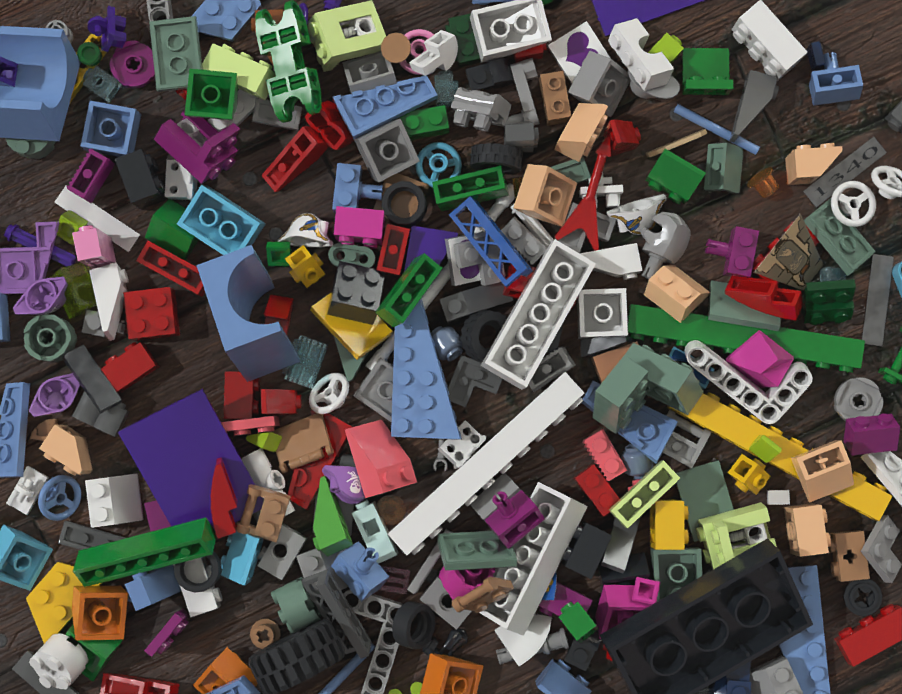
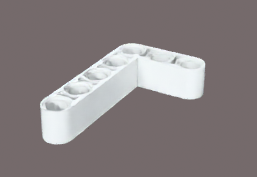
[684,340,813,424]

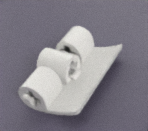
[242,448,295,522]

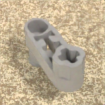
[506,58,540,126]

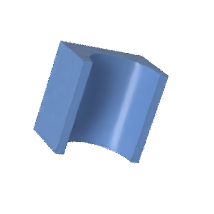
[0,26,81,141]
[196,245,300,382]

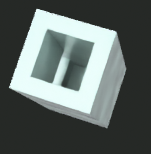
[352,500,398,564]

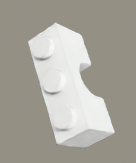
[608,18,674,91]

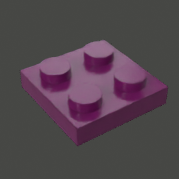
[144,609,190,657]

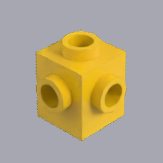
[285,245,325,288]
[728,454,771,495]

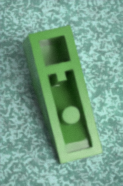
[313,476,353,557]

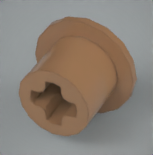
[381,33,411,63]
[250,619,281,649]

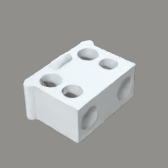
[165,160,198,201]
[438,420,486,469]

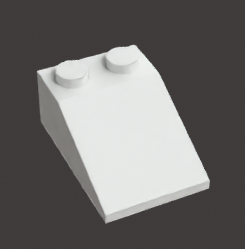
[470,0,552,63]

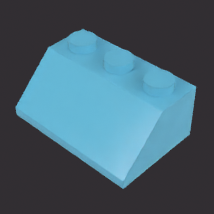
[177,185,266,255]

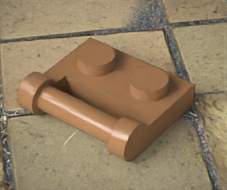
[236,484,291,542]
[452,576,514,613]

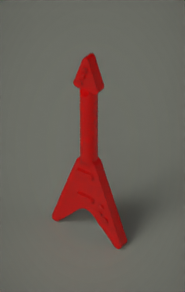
[555,137,611,251]

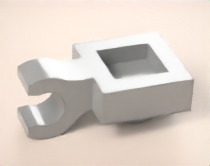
[82,310,126,338]

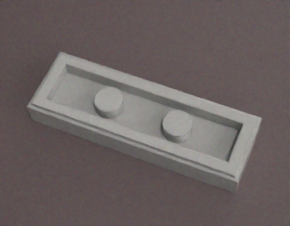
[407,528,453,594]

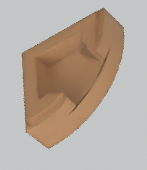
[30,419,59,441]

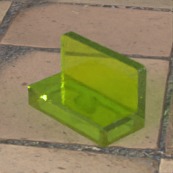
[50,263,97,319]

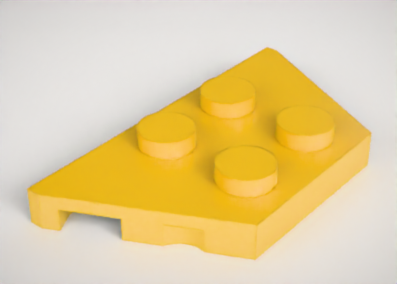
[26,562,102,644]

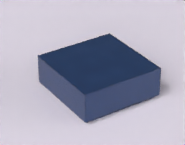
[806,41,825,71]

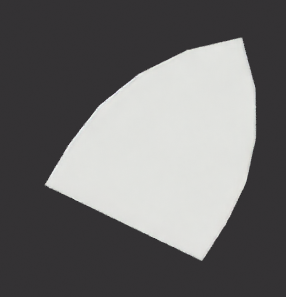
[494,615,552,666]

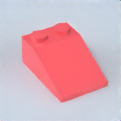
[345,420,417,498]

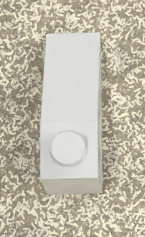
[580,243,642,280]
[89,262,129,341]

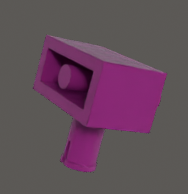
[705,226,759,277]
[485,490,545,549]

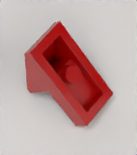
[264,295,294,336]

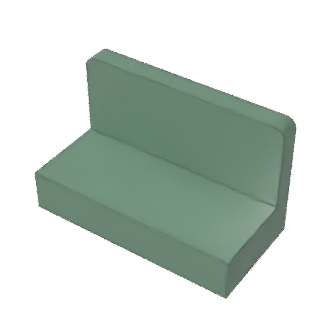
[704,143,743,194]

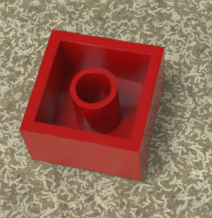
[123,287,180,341]

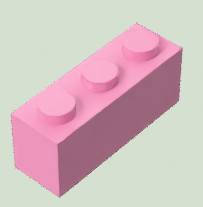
[72,225,116,269]

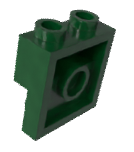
[445,13,481,67]
[802,279,856,325]

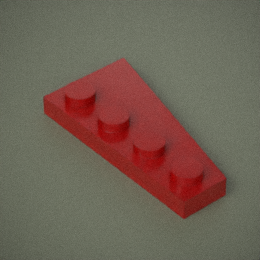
[287,409,352,510]

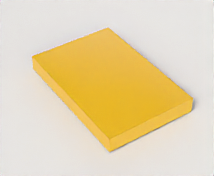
[310,293,393,360]

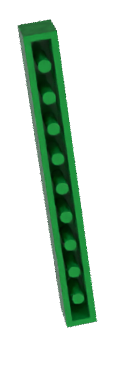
[627,304,865,373]

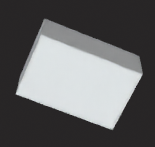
[767,490,790,505]

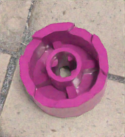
[439,566,495,600]

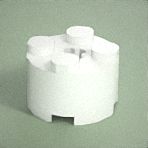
[29,633,88,690]

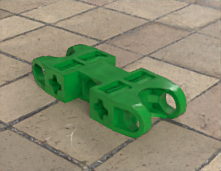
[255,0,322,123]

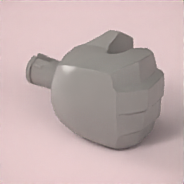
[640,212,691,279]

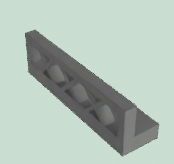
[302,569,372,659]

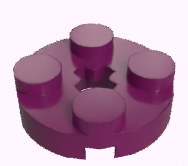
[110,41,155,88]

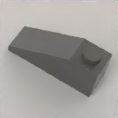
[729,70,779,143]
[440,282,514,324]

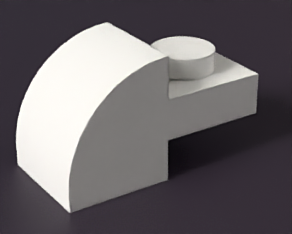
[409,30,458,76]

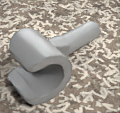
[433,439,448,471]

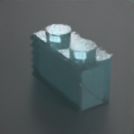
[282,335,328,389]

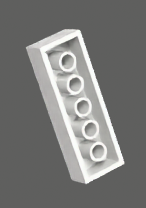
[481,239,596,390]
[479,482,588,636]

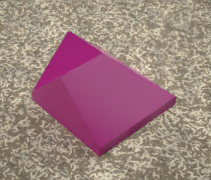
[726,330,794,387]

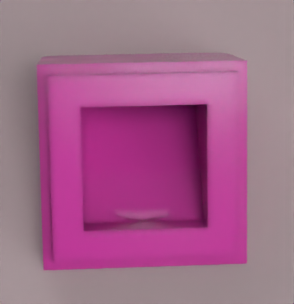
[632,577,660,605]

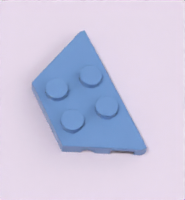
[191,0,262,42]

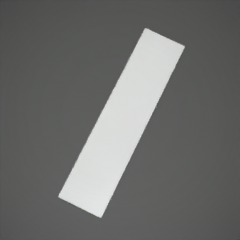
[55,185,140,252]

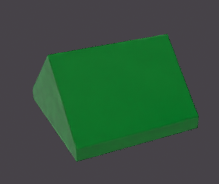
[185,69,238,120]
[145,199,199,261]

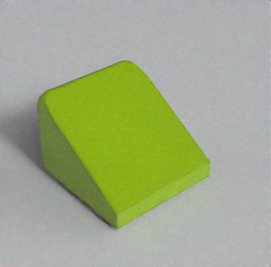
[57,210,88,245]
[246,432,282,452]
[749,435,782,463]

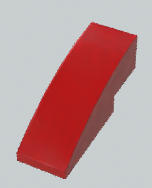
[725,276,803,321]
[211,457,238,539]
[100,673,179,694]

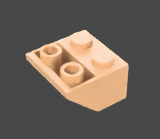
[554,103,608,162]
[785,143,842,185]
[39,424,92,476]
[791,440,854,503]

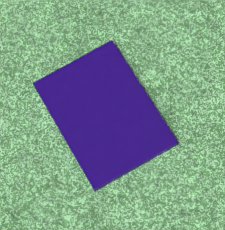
[118,388,264,530]

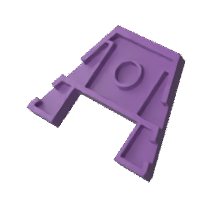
[0,221,59,294]

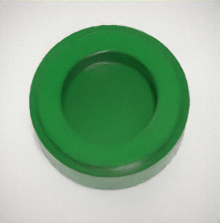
[77,42,102,67]

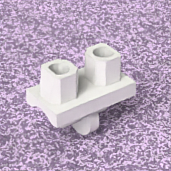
[579,172,623,208]
[6,466,49,515]

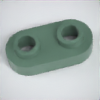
[328,243,375,268]

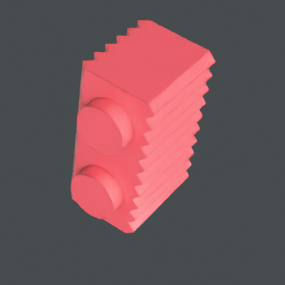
[582,429,627,481]

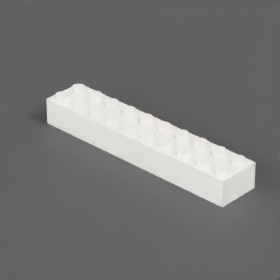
[388,372,584,555]

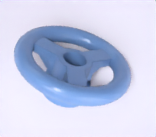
[38,475,81,521]

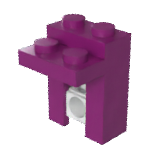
[154,110,240,184]

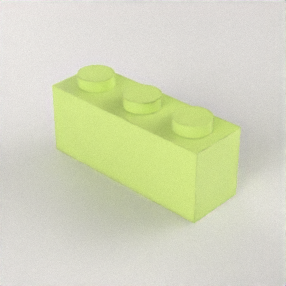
[202,44,276,100]
[609,460,680,528]

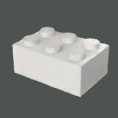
[732,0,807,81]

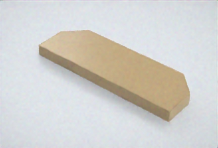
[646,129,707,157]

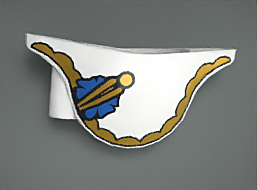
[606,194,666,235]
[277,213,333,247]

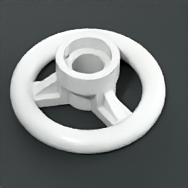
[871,166,902,199]
[831,181,876,227]
[309,373,349,414]

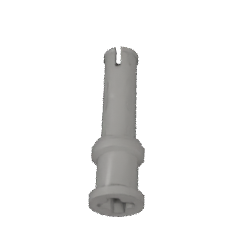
[496,628,569,665]

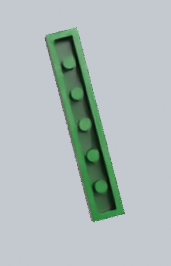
[73,517,216,587]

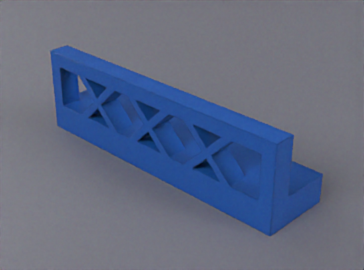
[449,196,533,287]

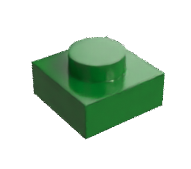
[266,242,291,266]

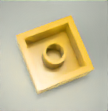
[650,500,689,550]

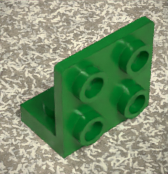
[682,48,733,95]

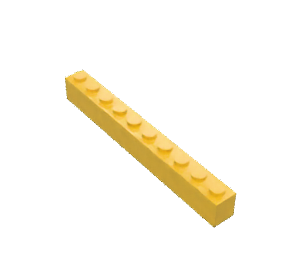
[666,392,892,521]

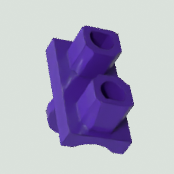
[88,6,126,52]

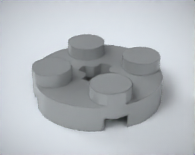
[834,377,883,421]

